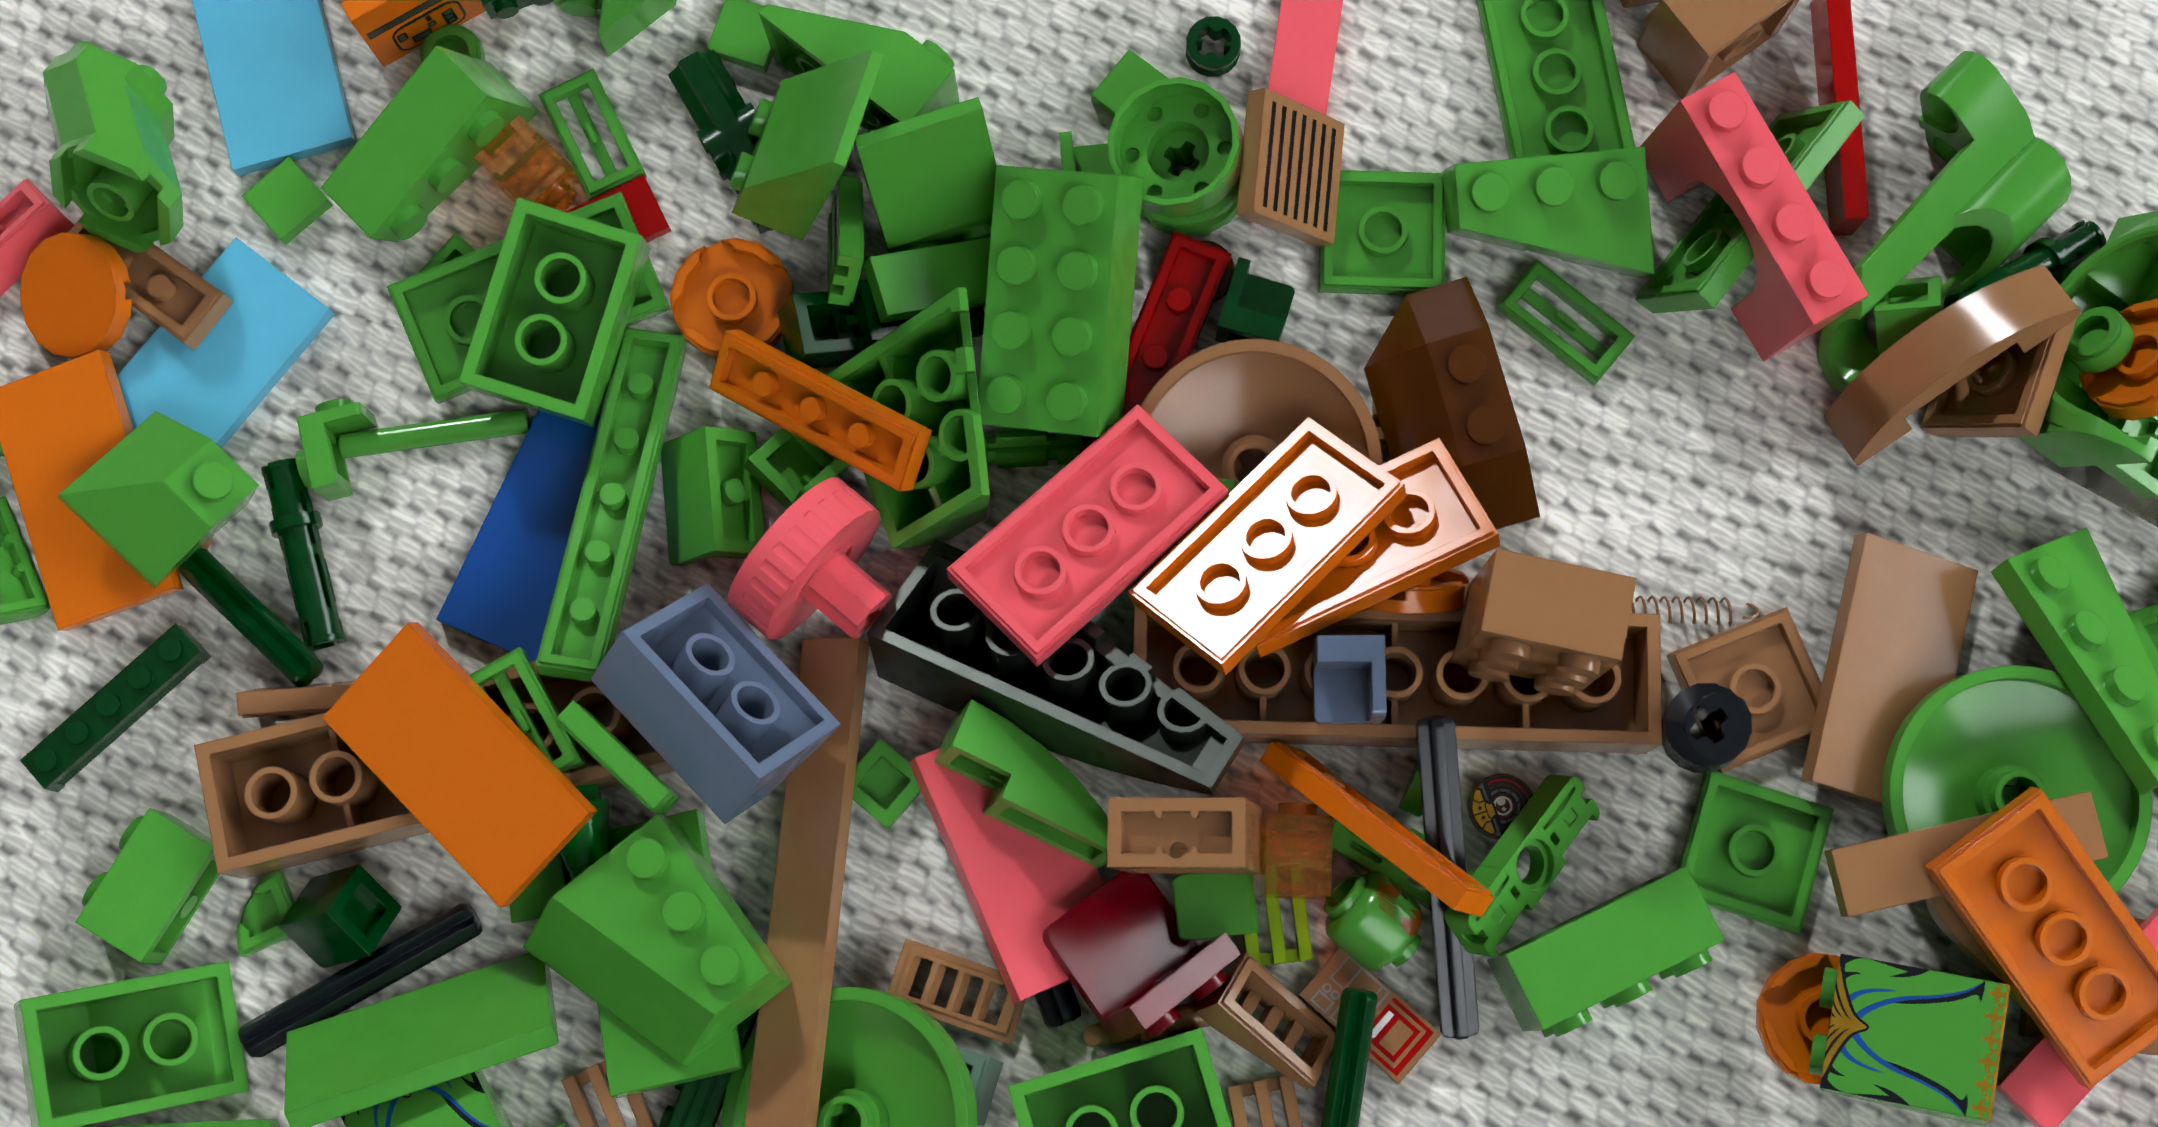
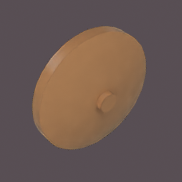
[1141,339,1382,558]

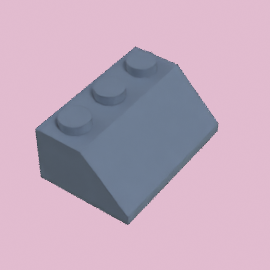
[590,583,841,824]

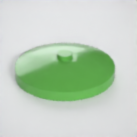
[1881,665,2153,893]
[722,987,978,1127]

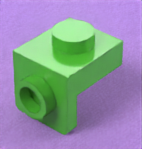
[295,398,377,501]
[744,428,850,510]

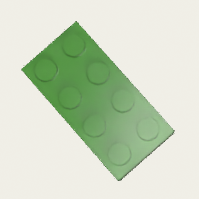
[979,165,1144,437]

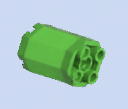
[43,41,184,253]

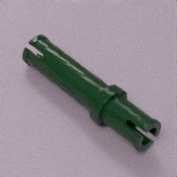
[1943,220,2106,309]
[261,458,347,651]

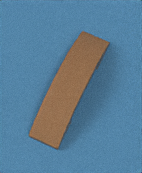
[1823,265,2082,466]

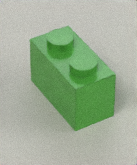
[75,808,220,965]

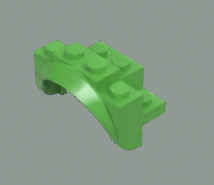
[2018,211,2158,498]

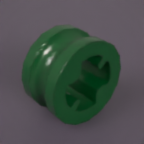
[1186,16,1241,77]

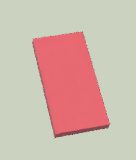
[946,404,1228,667]
[909,748,1104,1004]

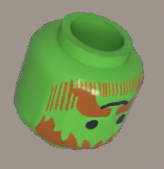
[1324,871,1422,970]

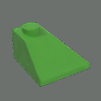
[58,411,259,589]

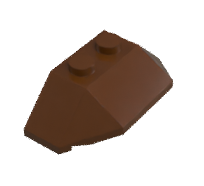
[1364,277,1540,530]

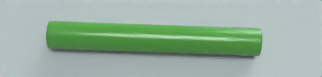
[339,408,531,459]

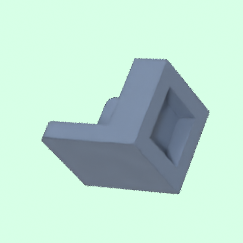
[1312,635,1387,724]

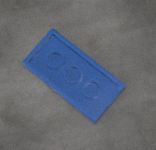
[436,411,600,661]

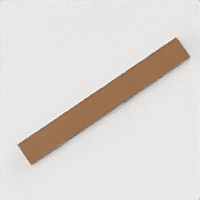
[745,637,870,1127]

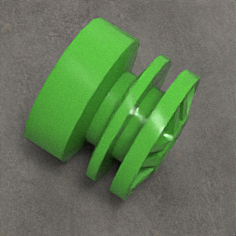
[1107,77,1243,237]

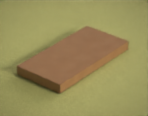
[1800,532,1978,807]

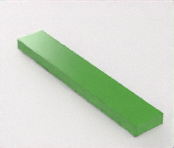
[535,328,687,682]

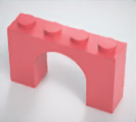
[1640,72,1869,362]

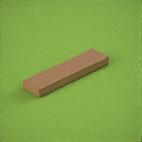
[1824,791,2108,917]

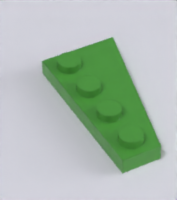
[1991,527,2158,795]

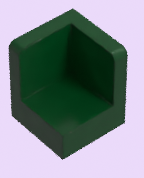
[1215,257,1295,343]
[278,864,402,968]

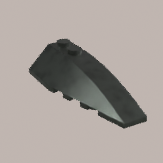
[866,539,1245,795]

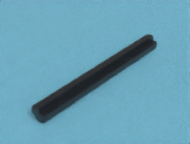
[1415,715,1479,1040]

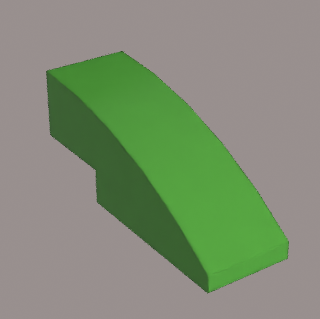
[934,699,1108,869]

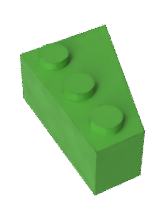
[320,45,540,243]
[1442,147,1655,278]

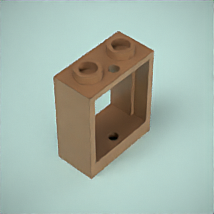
[1107,797,1263,874]

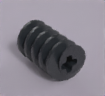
[1662,683,1752,773]

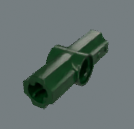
[668,49,773,234]

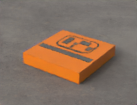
[341,0,486,67]

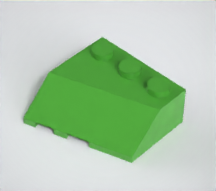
[827,287,990,549]
[523,814,792,1066]

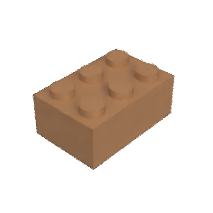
[1453,548,1637,696]

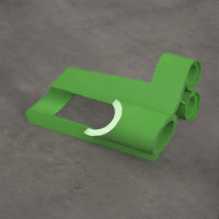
[1817,51,2072,393]

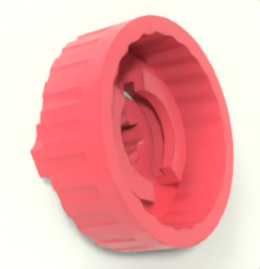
[728,477,892,641]

